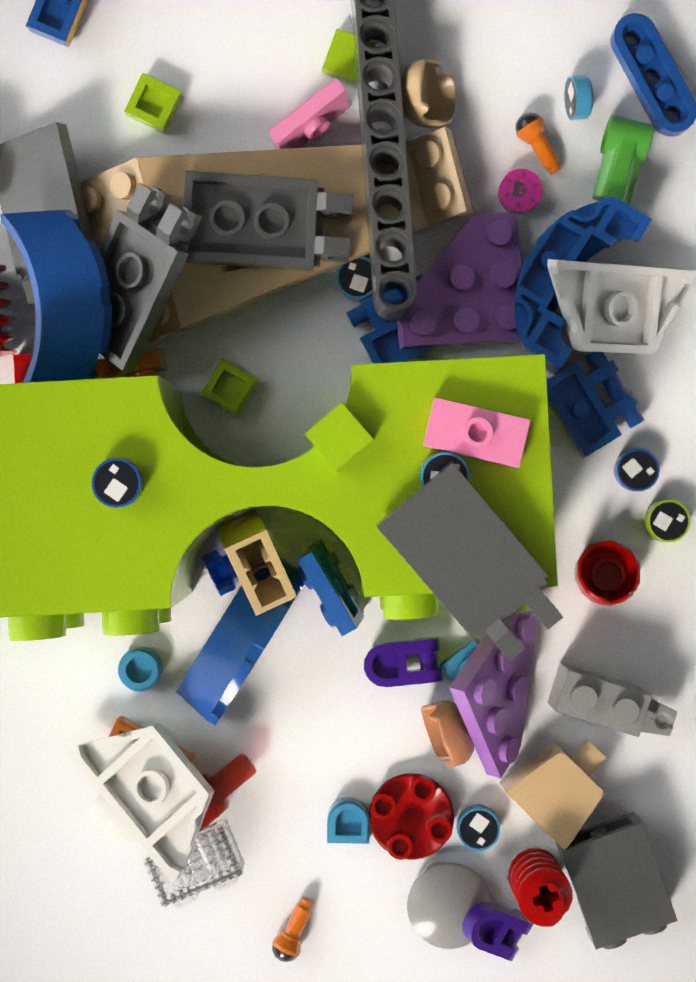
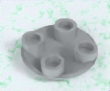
[407,862,492,949]

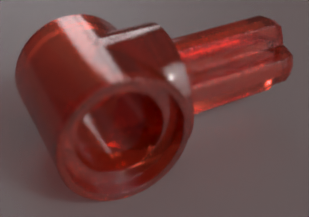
[199,753,257,832]

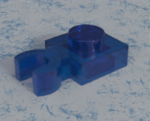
[200,550,237,596]

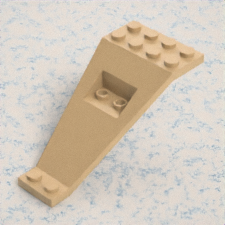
[80,127,473,343]

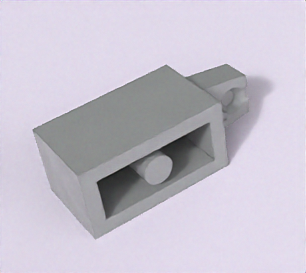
[547,663,677,737]

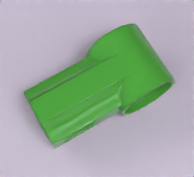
[592,115,654,205]

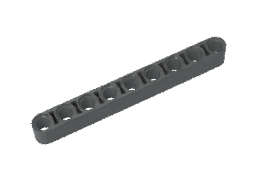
[351,0,417,322]

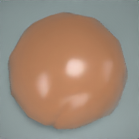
[421,700,474,768]

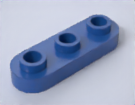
[610,13,696,137]

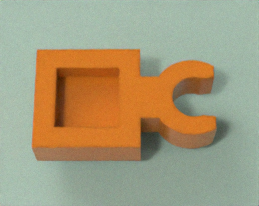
[94,349,167,379]

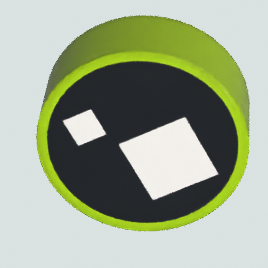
[644,500,690,542]

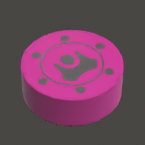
[498,169,543,215]

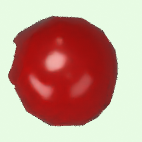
[575,540,641,606]

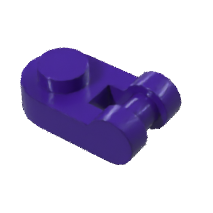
[364,637,443,687]
[462,902,534,961]

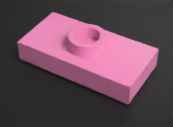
[268,78,350,149]
[423,398,530,468]

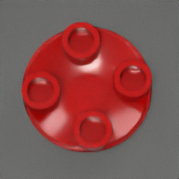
[369,773,454,860]

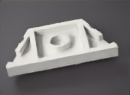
[547,259,696,354]
[67,724,214,883]

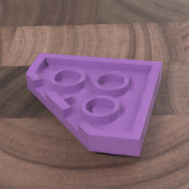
[397,213,522,350]
[449,611,538,779]

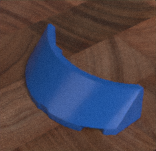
[514,197,652,374]
[0,210,112,383]
[176,557,304,726]

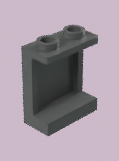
[554,812,678,950]

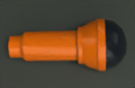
[515,112,562,175]
[272,897,313,962]

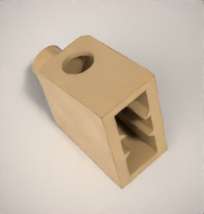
[216,509,297,616]
[500,740,607,850]

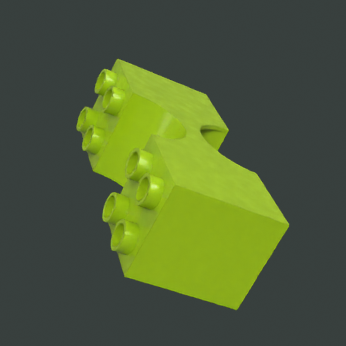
[0,354,558,641]

